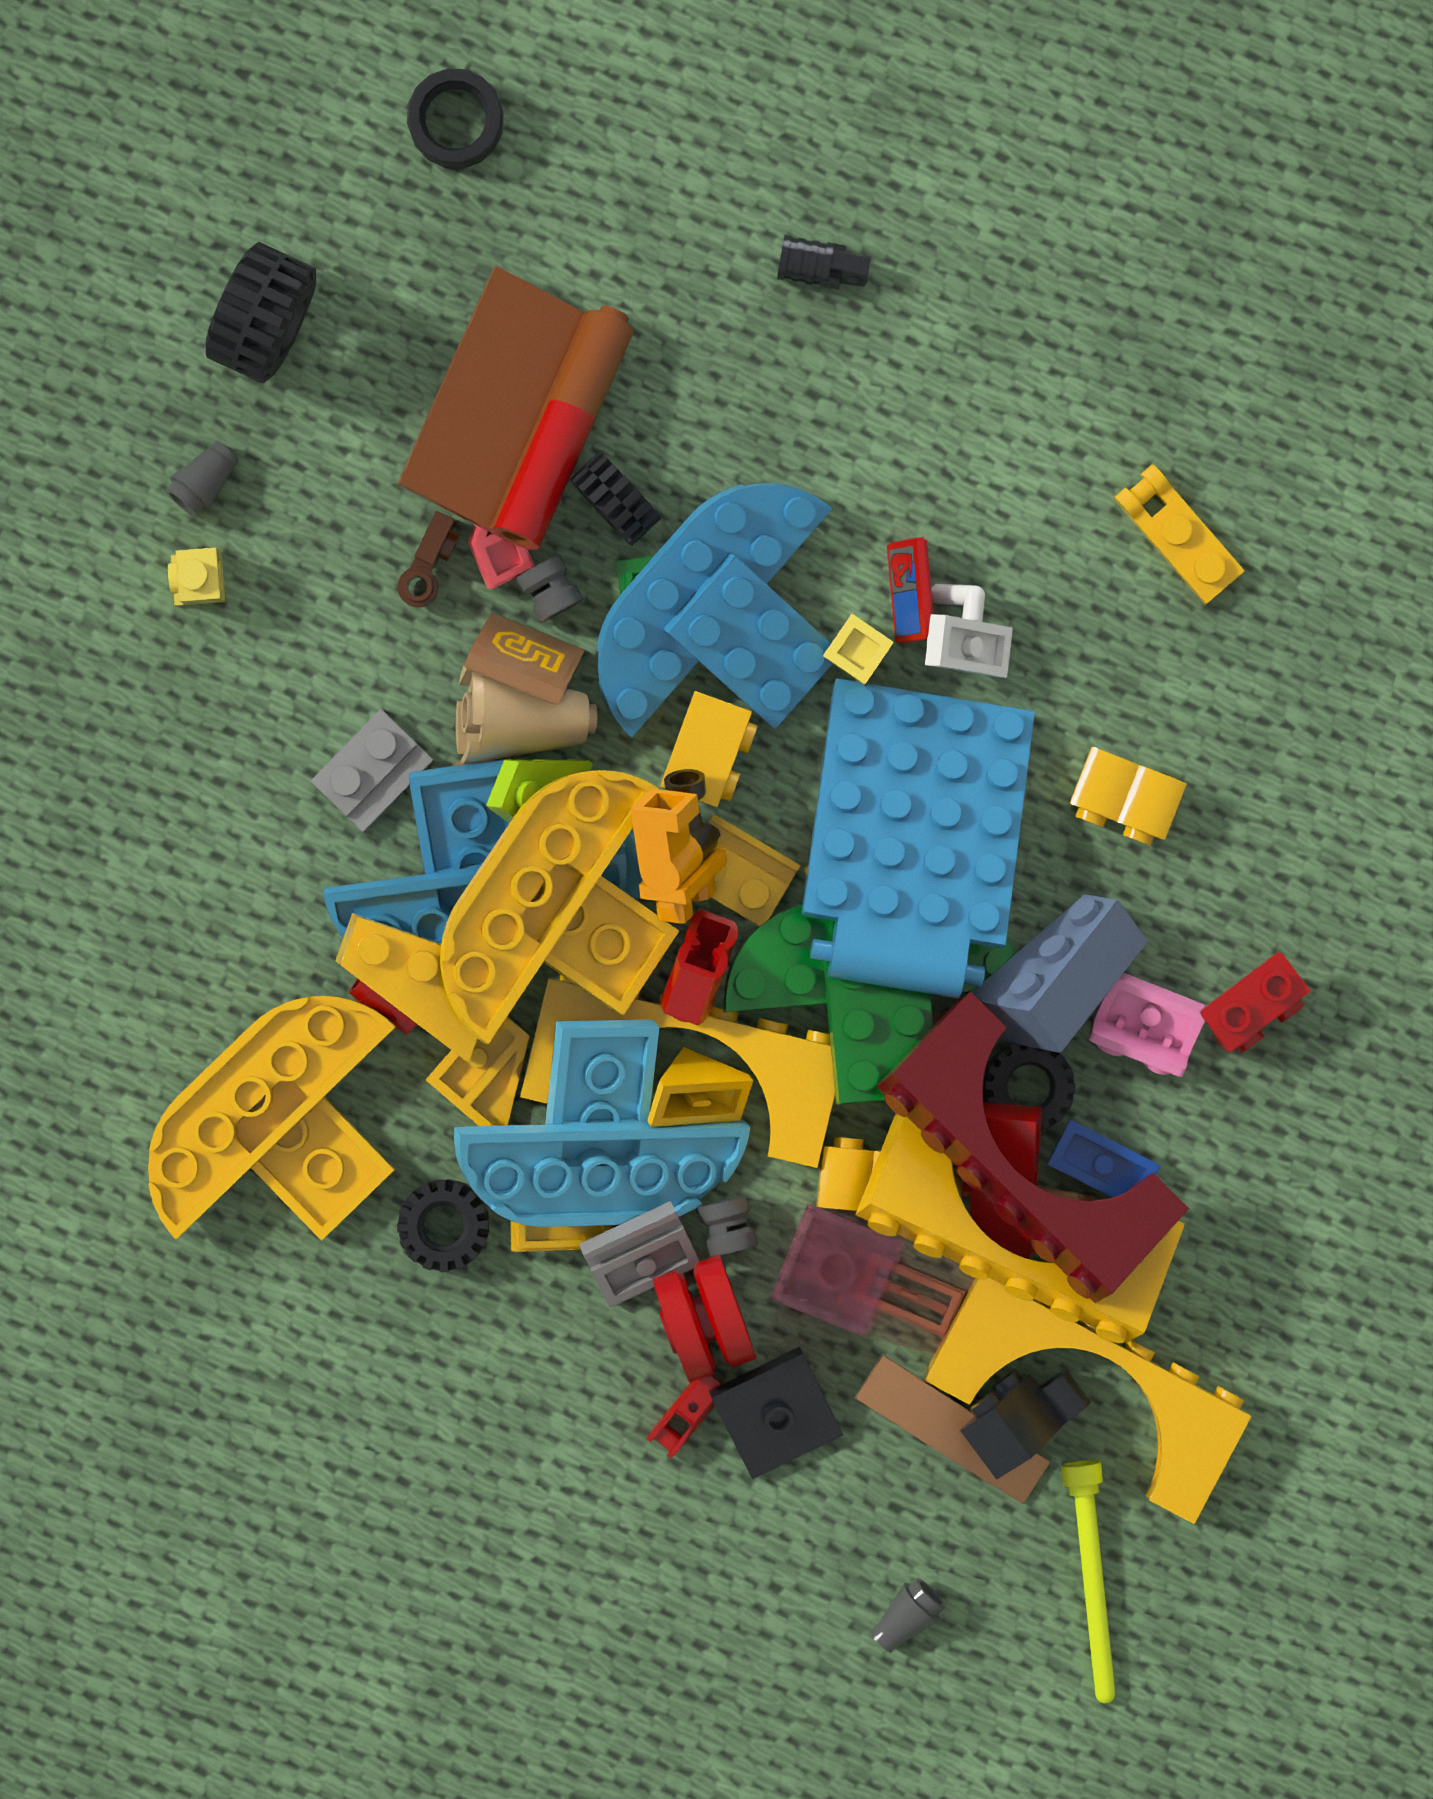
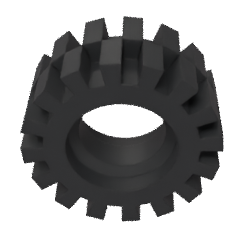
[570,452,662,546]
[397,1179,490,1272]

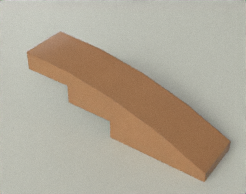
[855,1354,1050,1504]

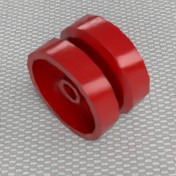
[652,1254,757,1383]

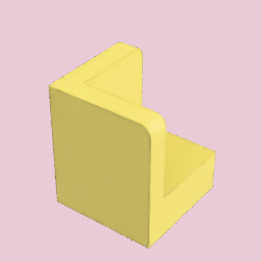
[823,614,894,685]

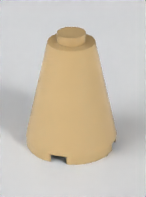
[456,666,597,764]

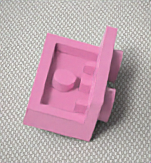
[1088,973,1207,1077]

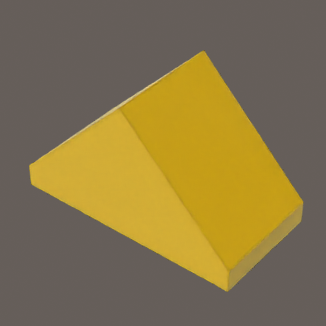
[647,1047,753,1127]

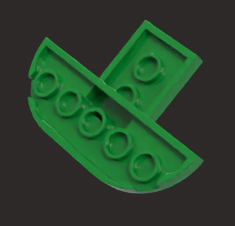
[723,905,1016,1105]

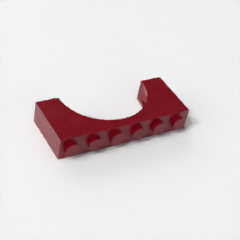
[877,992,1189,1303]

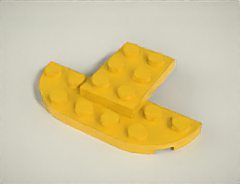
[440,770,679,1044]
[148,996,397,1241]

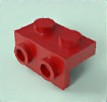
[1200,953,1311,1054]

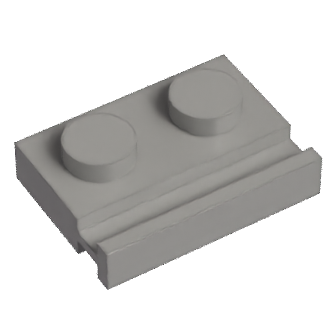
[311,709,434,833]
[579,1201,700,1308]

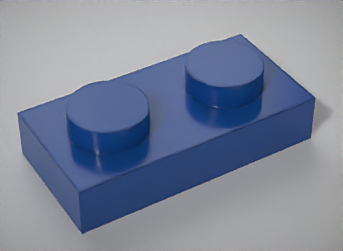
[1046,1119,1161,1197]

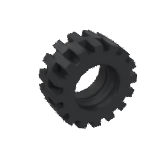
[983,1044,1076,1131]

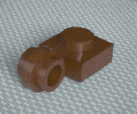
[398,510,460,608]

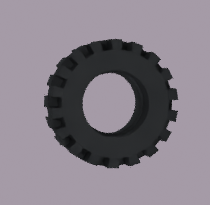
[205,242,316,384]

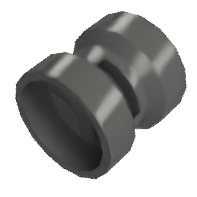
[516,555,584,623]
[698,1195,758,1257]

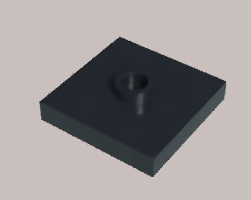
[709,1347,843,1479]

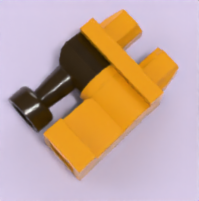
[630,769,727,924]

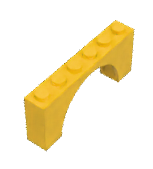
[520,974,835,1168]
[855,1114,1185,1343]
[923,1277,1252,1524]

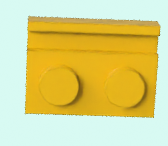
[709,814,801,926]

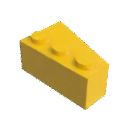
[335,913,478,1063]

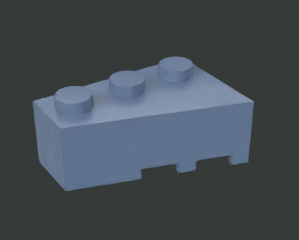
[972,894,1148,1053]

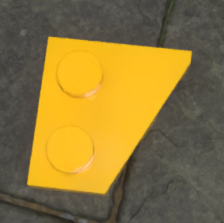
[426,1016,530,1126]

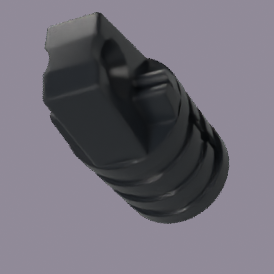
[777,234,871,290]

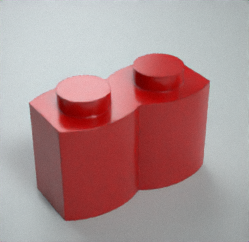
[661,909,738,1026]

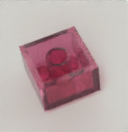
[769,1204,907,1337]

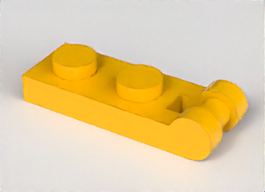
[1114,464,1245,605]

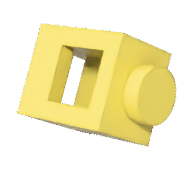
[168,548,225,606]

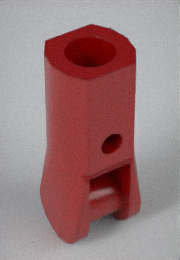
[646,1375,723,1459]

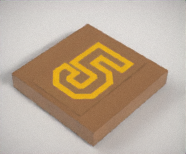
[464,612,585,705]

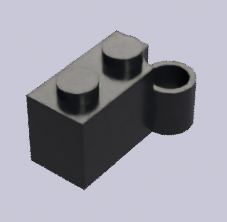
[960,1369,1091,1480]

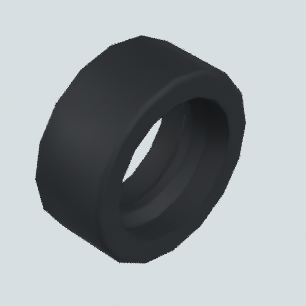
[407,68,504,169]

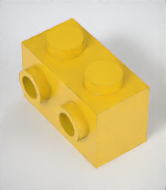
[660,691,758,808]

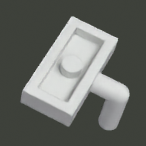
[925,584,1013,678]

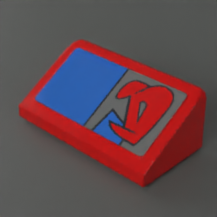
[887,537,934,644]

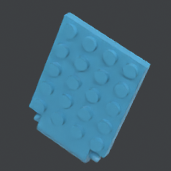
[801,678,1035,999]

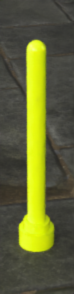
[1061,1460,1115,1704]

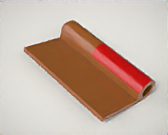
[397,266,634,550]

